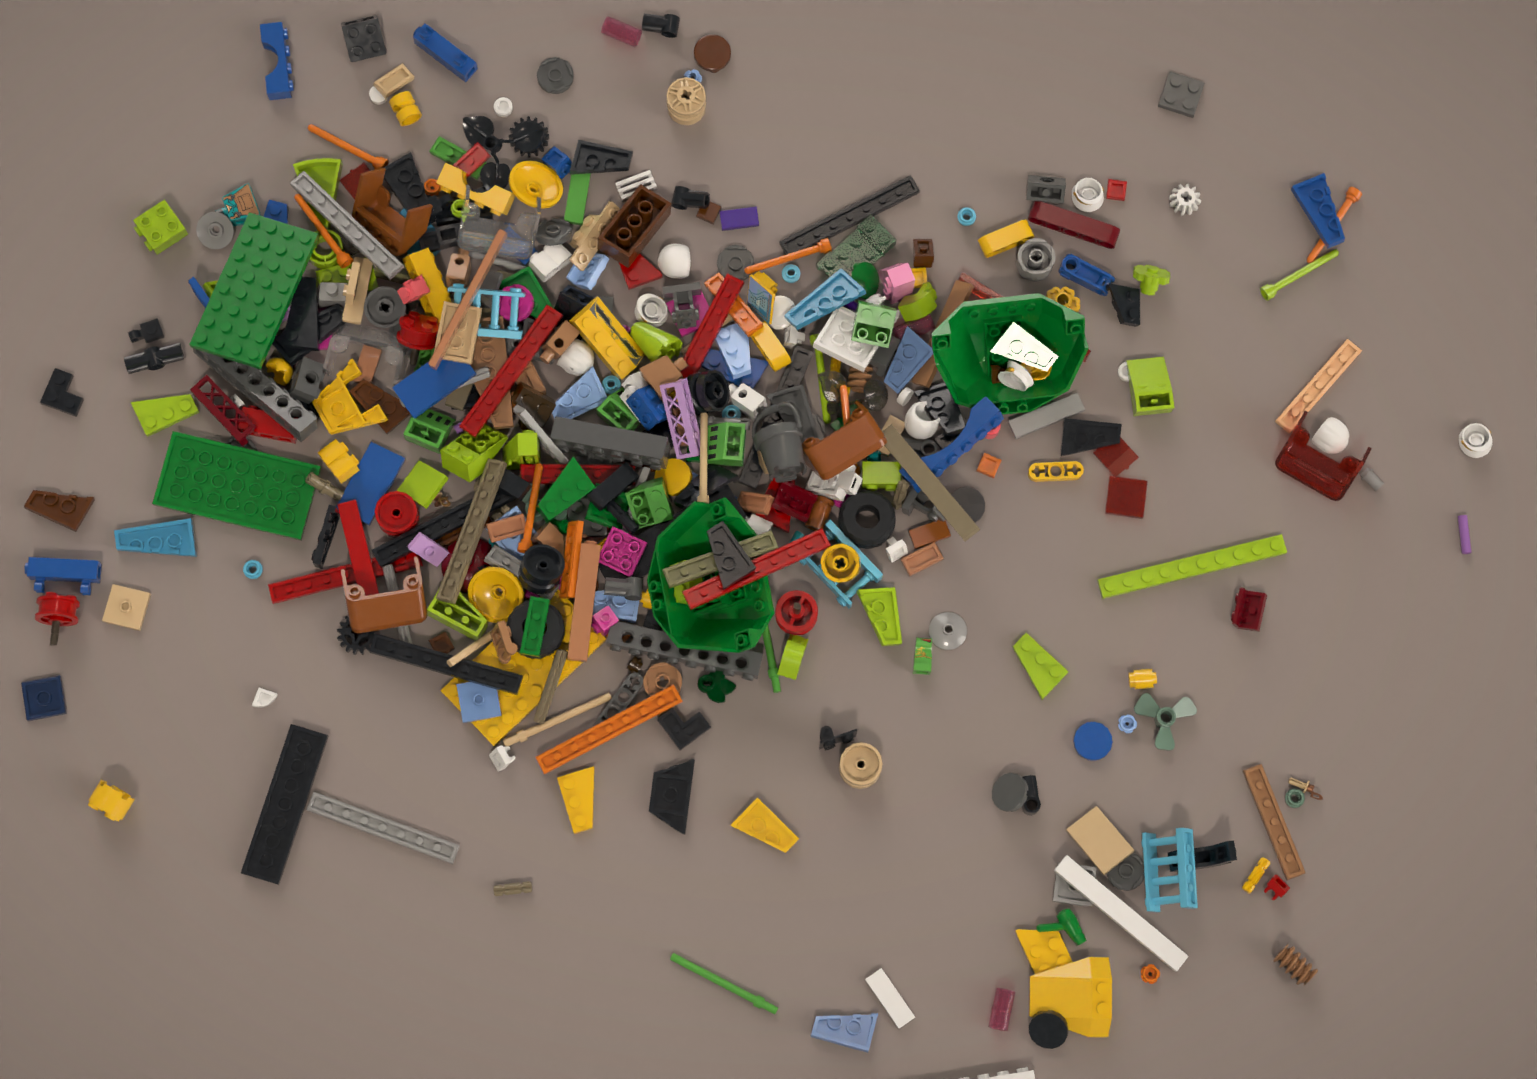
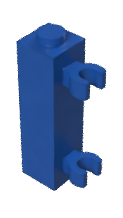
[413,23,478,82]
[25,557,102,595]

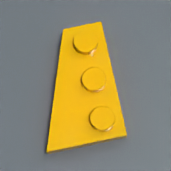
[557,766,595,834]
[730,797,799,853]

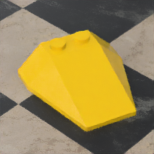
[1029,957,1112,1037]

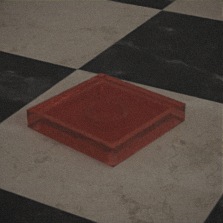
[1105,476,1148,519]

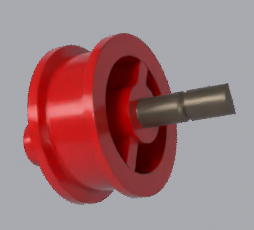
[396,311,440,365]
[775,590,818,636]
[35,592,80,646]

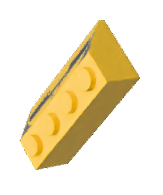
[569,296,645,380]

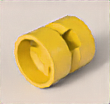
[389,91,422,126]

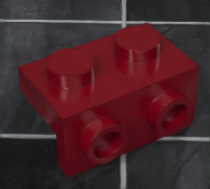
[771,482,818,523]
[1231,587,1267,632]

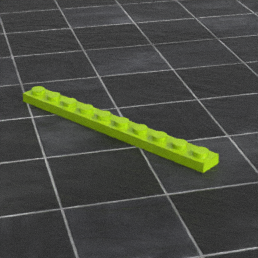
[1097,534,1287,599]

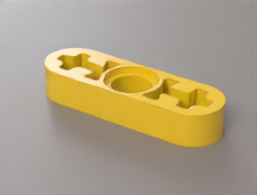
[1028,461,1084,482]

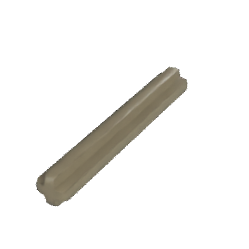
[534,649,568,724]

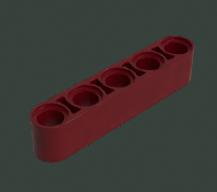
[1028,201,1120,249]

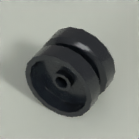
[687,370,730,415]
[518,544,565,594]

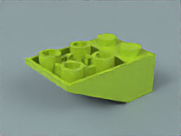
[1126,357,1175,416]
[440,424,508,483]

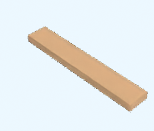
[1275,339,1362,434]

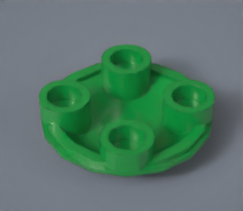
[851,262,879,299]

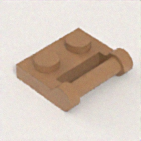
[490,620,518,664]

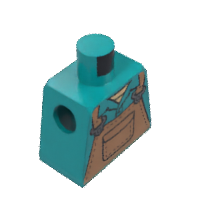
[215,183,261,226]

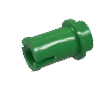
[545,519,568,534]

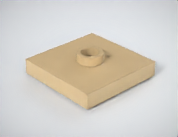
[102,584,151,631]

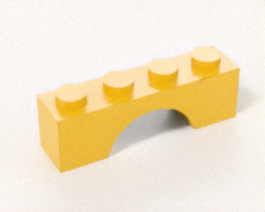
[436,163,516,216]

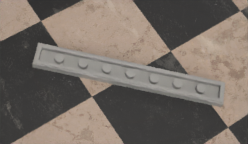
[290,171,404,280]
[306,792,460,864]

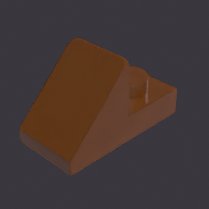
[913,239,934,268]

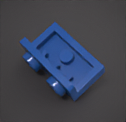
[626,385,667,431]

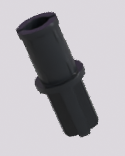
[606,500,639,535]

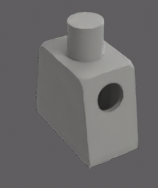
[318,282,348,310]

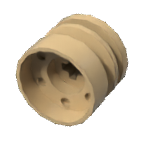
[667,77,706,125]

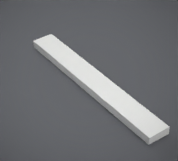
[1054,855,1189,972]

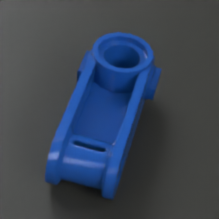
[1058,254,1115,296]

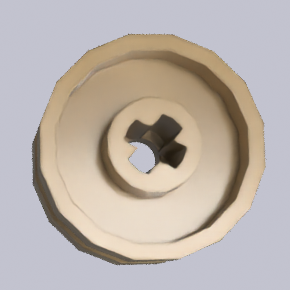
[839,742,883,789]

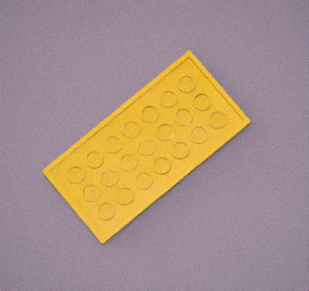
[440,590,607,746]

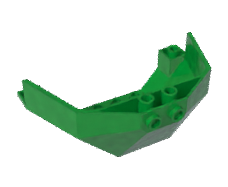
[932,293,1089,415]
[647,498,775,653]

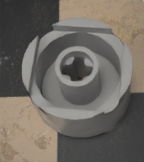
[1016,238,1055,281]

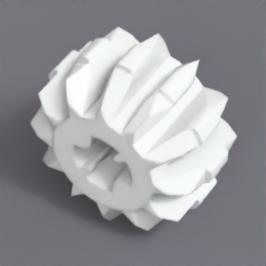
[1169,184,1201,216]

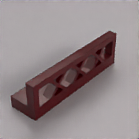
[190,375,257,447]

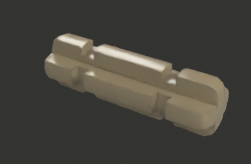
[891,479,909,510]
[493,881,532,896]

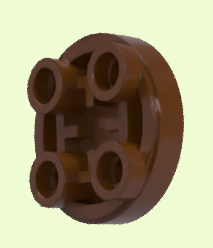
[694,35,731,73]

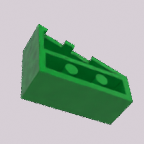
[536,457,596,523]

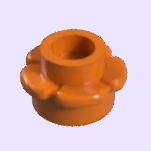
[424,179,441,196]
[1141,964,1160,984]

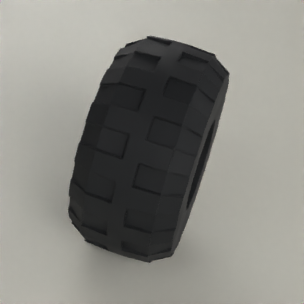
[838,490,896,549]
[506,600,565,659]

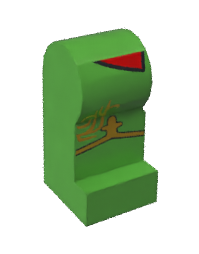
[913,637,932,675]

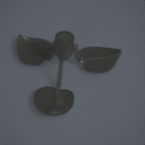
[817,371,888,425]

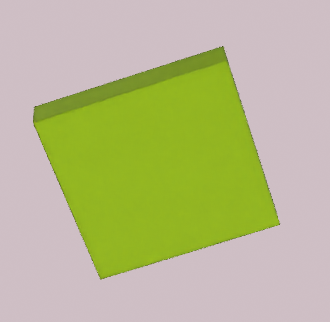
[397,460,449,509]

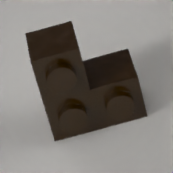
[511,382,556,430]

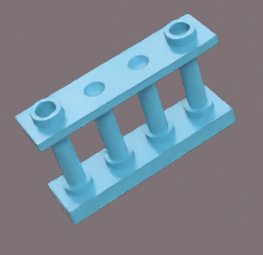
[448,283,526,339]
[799,519,883,609]
[1141,828,1198,912]

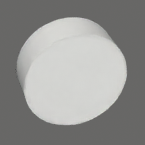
[369,86,388,105]
[494,97,513,117]
[1117,362,1129,382]
[897,387,914,406]

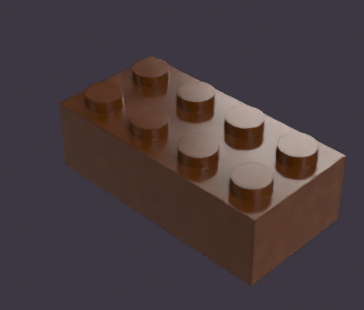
[597,184,672,268]

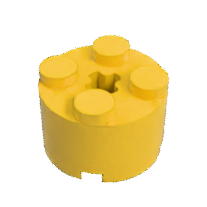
[821,544,861,583]
[88,779,135,822]

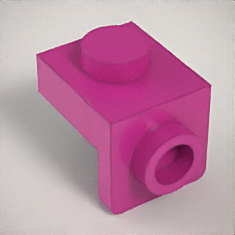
[591,606,619,636]

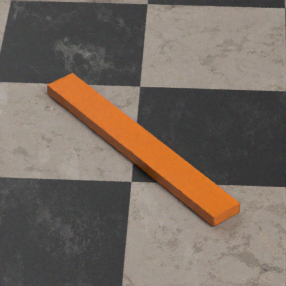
[535,684,683,775]

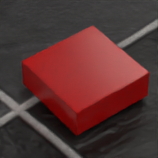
[1106,179,1127,201]

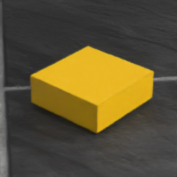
[911,267,927,288]

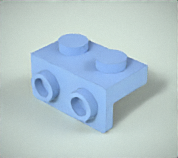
[566,253,609,290]

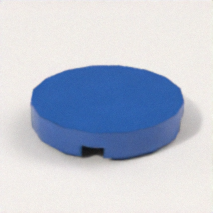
[1073,722,1113,761]

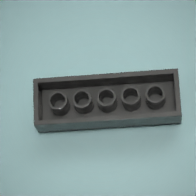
[550,416,671,470]

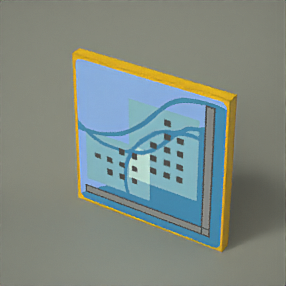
[747,274,775,325]

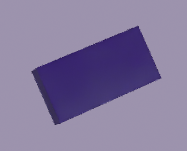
[719,206,759,231]

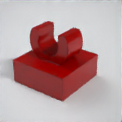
[1264,874,1290,900]

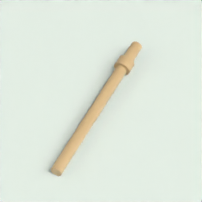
[697,413,709,503]
[503,693,612,746]

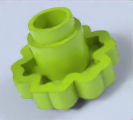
[1133,265,1171,295]

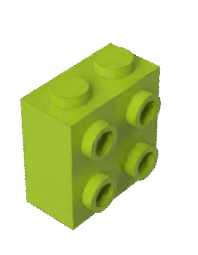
[133,199,188,255]

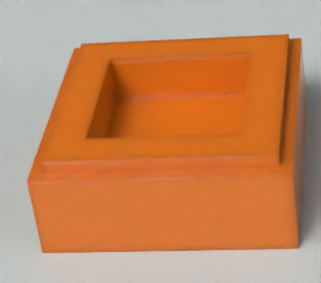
[976,453,1002,478]

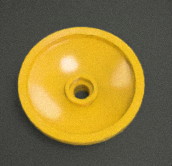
[509,161,563,209]
[468,567,524,623]

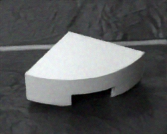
[230,394,246,410]
[252,687,278,708]

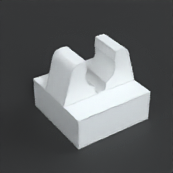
[783,325,805,349]
[886,537,908,563]
[489,745,515,772]

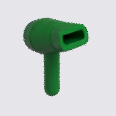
[1036,908,1087,946]

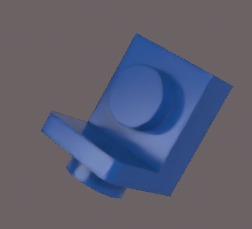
[541,146,572,179]

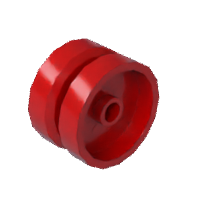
[375,491,420,538]

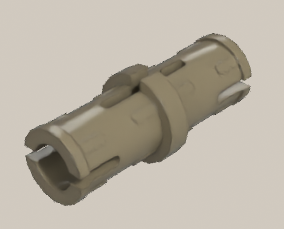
[305,472,344,502]

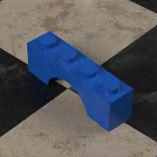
[260,22,294,100]

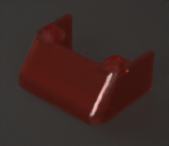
[1275,411,1372,501]

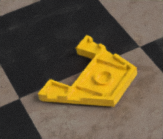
[312,358,388,435]

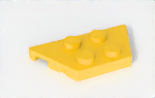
[1015,929,1073,975]

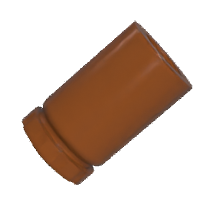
[804,495,835,532]

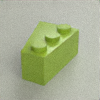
[502,430,541,470]
[427,588,488,641]

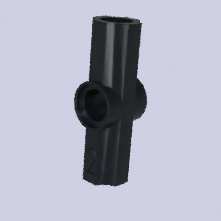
[124,343,184,374]

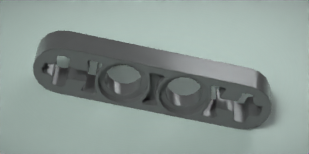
[593,673,643,726]

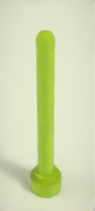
[1260,249,1339,301]
[809,334,831,424]

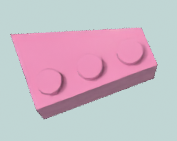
[877,263,915,304]

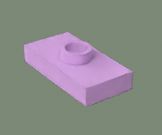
[407,532,449,567]

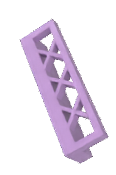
[660,378,700,459]

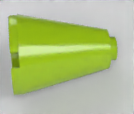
[630,321,683,363]

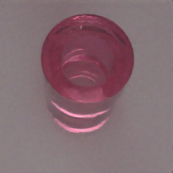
[601,16,642,47]
[893,314,935,344]
[988,988,1016,1031]

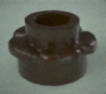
[626,656,643,674]

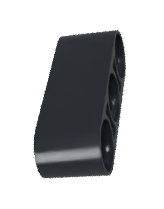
[587,462,639,511]

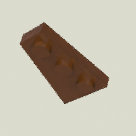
[349,379,411,435]
[24,490,95,532]

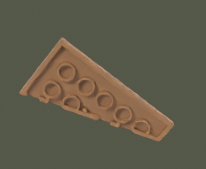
[471,316,514,429]

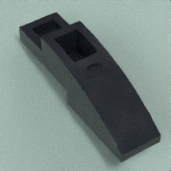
[419,220,496,252]

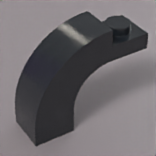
[1167,840,1237,872]

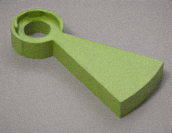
[293,158,344,269]

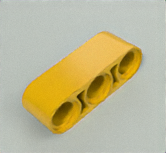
[978,219,1035,258]
[750,321,792,372]

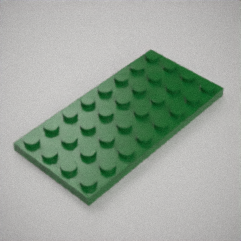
[189,212,320,370]
[152,431,321,541]

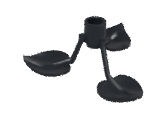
[463,116,545,191]

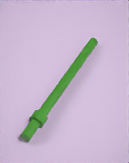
[762,625,781,693]
[670,953,778,1015]

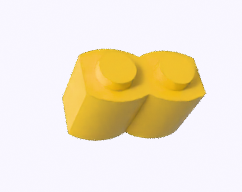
[317,439,360,484]

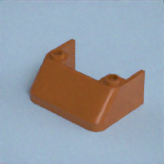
[352,168,433,256]
[802,400,887,480]
[341,557,427,633]

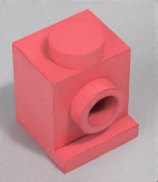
[397,275,430,304]

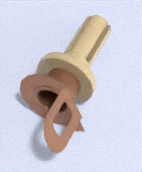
[432,491,451,507]
[1288,777,1323,800]

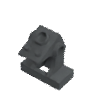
[662,282,701,329]
[901,488,945,522]

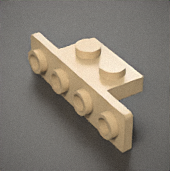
[569,201,620,271]
[342,257,373,325]

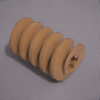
[847,364,873,393]
[1273,943,1318,985]

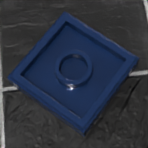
[21,675,67,721]

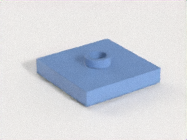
[456,682,502,723]

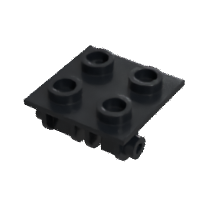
[819,726,858,751]

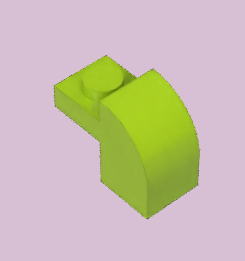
[898,282,937,322]
[777,634,809,680]

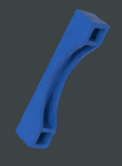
[899,396,1004,493]

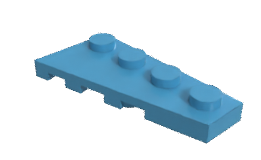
[784,268,866,330]
[114,518,197,557]

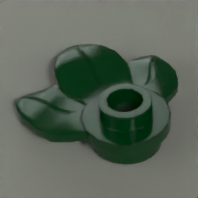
[697,670,736,703]

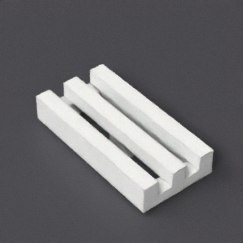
[615,170,657,201]

